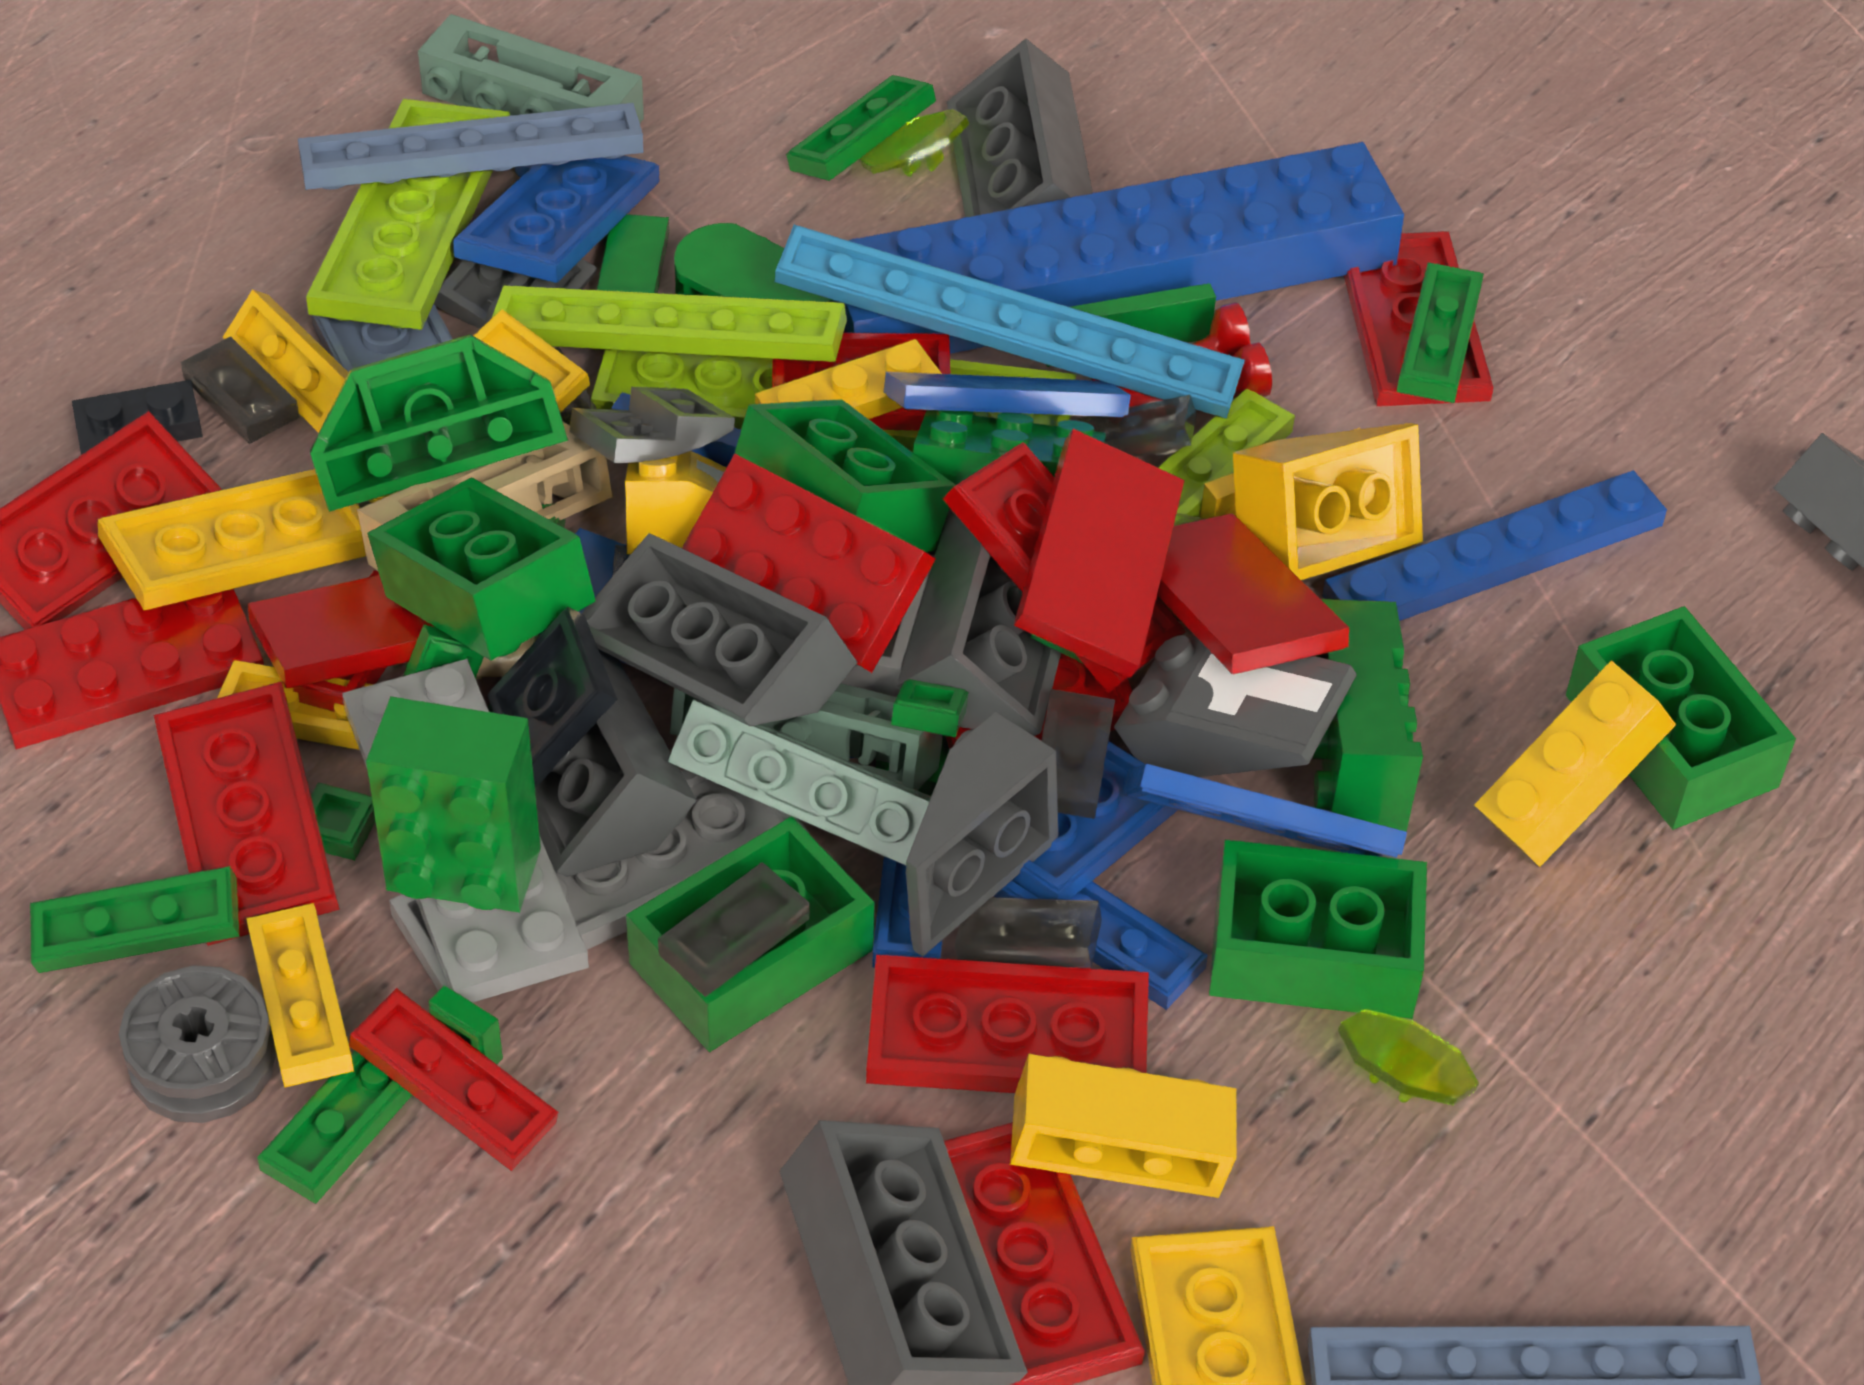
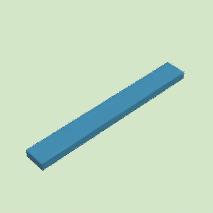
[775,224,1245,419]

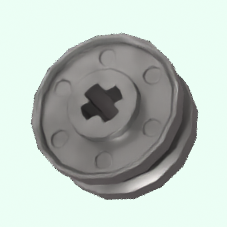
[119,965,276,1123]

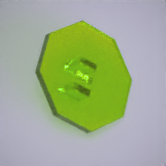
[859,109,969,177]
[1338,1009,1479,1106]

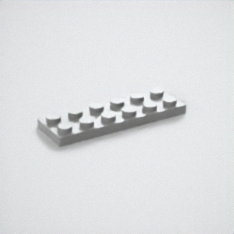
[342,659,589,1003]
[389,770,809,991]

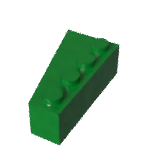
[1312,599,1423,832]

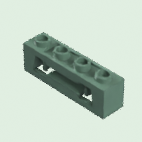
[418,14,644,123]
[670,683,943,790]
[668,700,931,866]

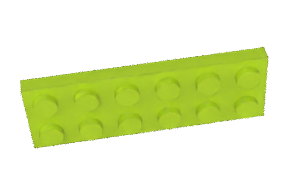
[306,98,510,330]

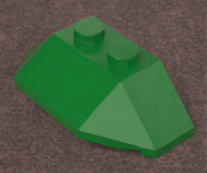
[310,334,568,512]

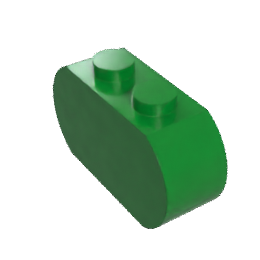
[674,223,834,302]

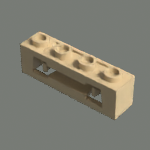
[357,422,612,570]

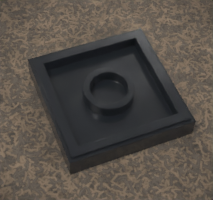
[487,607,618,788]

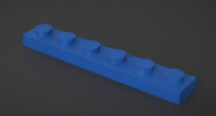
[1322,470,1667,621]

